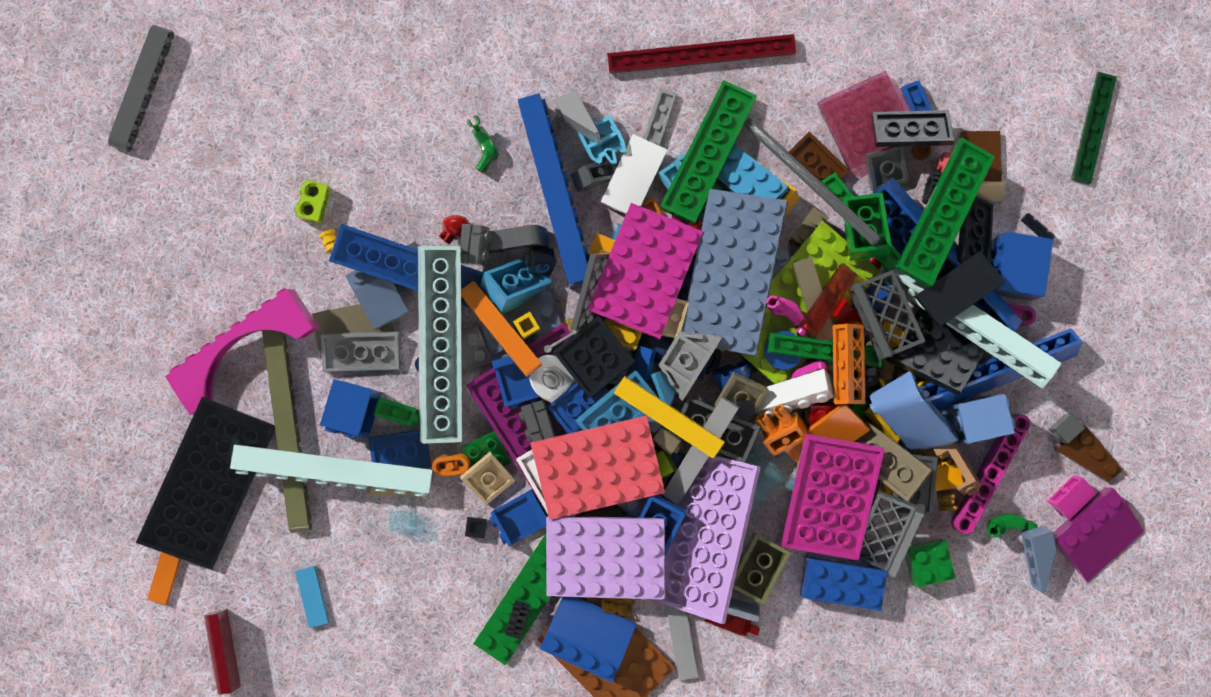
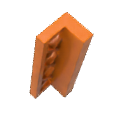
[833,324,865,404]

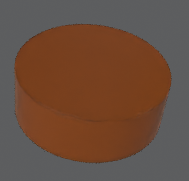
[911,146,931,160]

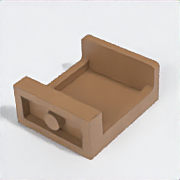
[934,443,982,495]

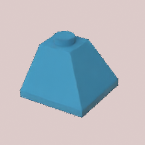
[650,371,676,405]

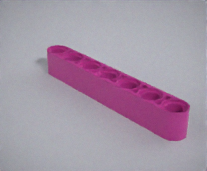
[951,414,1030,534]

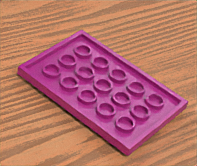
[587,203,703,340]
[781,433,885,560]

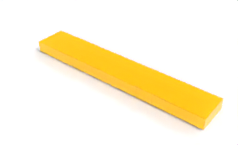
[614,376,725,459]

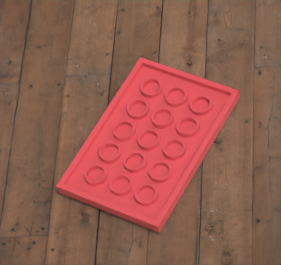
[531,415,665,520]

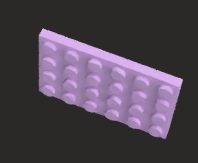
[546,516,665,599]

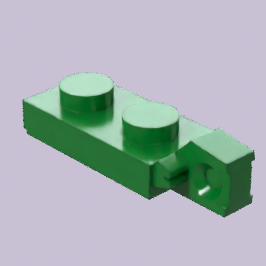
[373,397,420,427]

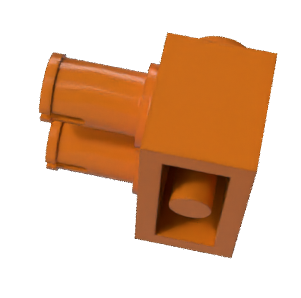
[756,404,807,456]

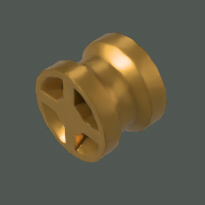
[937,493,959,511]

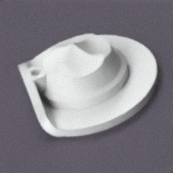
[529,355,576,403]

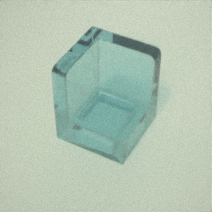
[389,510,416,531]

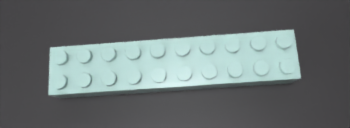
[418,246,462,444]

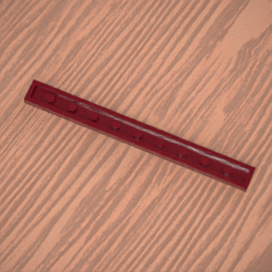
[607,34,796,74]

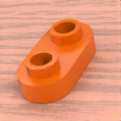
[432,453,471,476]

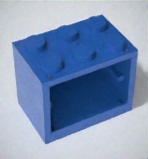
[990,232,1053,301]
[320,379,383,439]

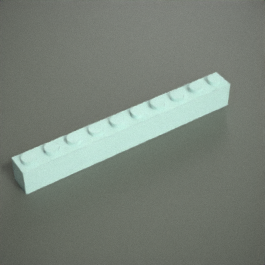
[878,266,1061,389]
[230,445,433,497]

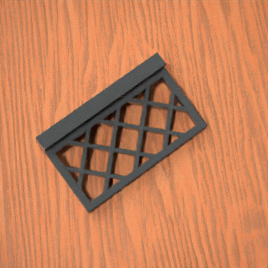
[571,250,610,331]
[848,270,926,361]
[859,491,925,578]

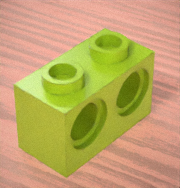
[295,179,332,225]

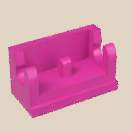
[1047,475,1096,520]

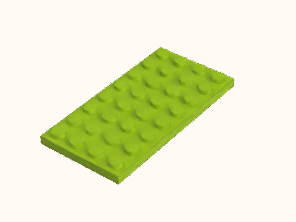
[739,221,881,384]

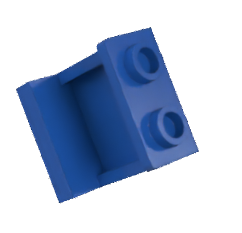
[492,356,540,409]
[489,489,547,547]

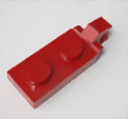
[705,614,760,636]

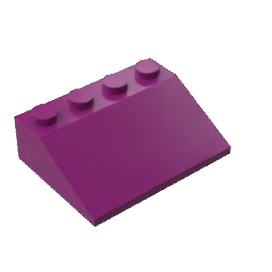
[1053,487,1144,582]

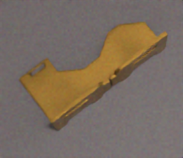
[602,598,635,618]

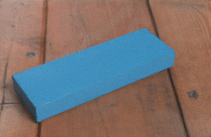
[295,566,329,628]

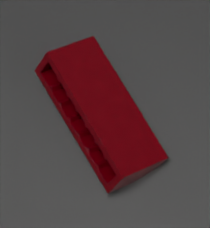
[204,609,241,695]

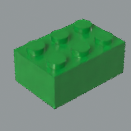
[842,193,892,261]

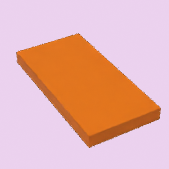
[785,404,870,464]

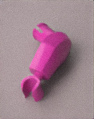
[766,295,810,337]

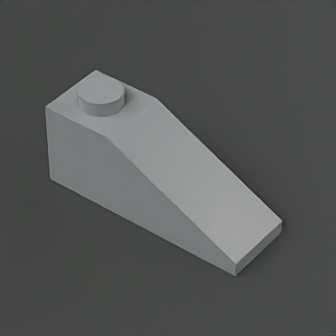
[554,90,601,144]

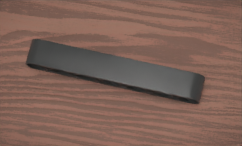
[108,25,174,152]

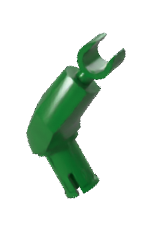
[467,116,499,174]
[987,513,1038,538]

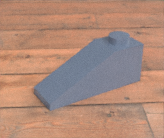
[1021,526,1056,593]

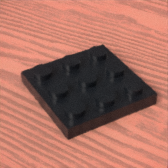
[553,315,636,398]

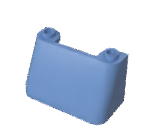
[869,371,959,451]

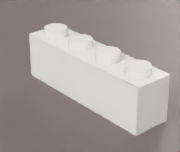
[755,369,834,419]

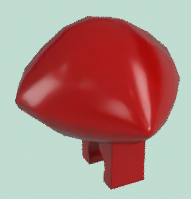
[439,215,469,245]

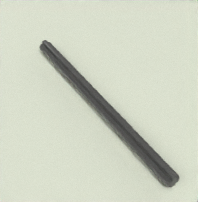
[744,118,880,246]

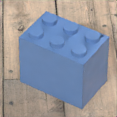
[942,394,1015,444]

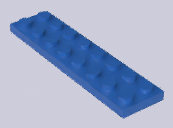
[329,224,484,309]

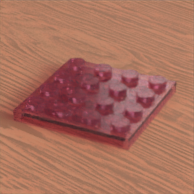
[817,71,905,171]

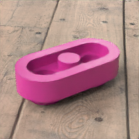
[1006,303,1036,326]
[791,360,829,379]

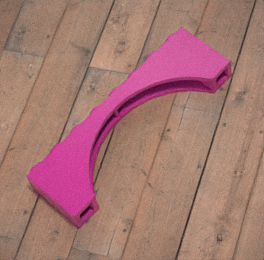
[165,288,320,415]

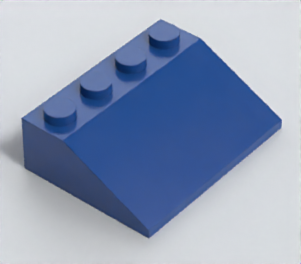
[540,597,636,683]

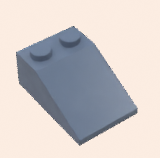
[345,270,409,330]

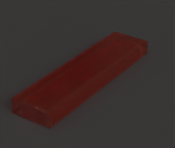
[799,263,857,338]

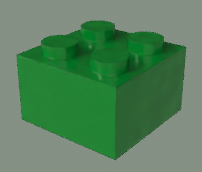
[905,538,956,588]

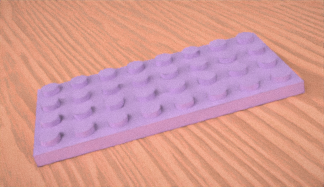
[653,449,761,624]

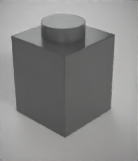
[1048,414,1085,443]

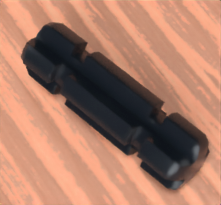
[1021,213,1055,240]

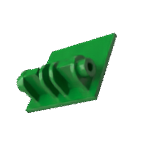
[461,431,512,467]

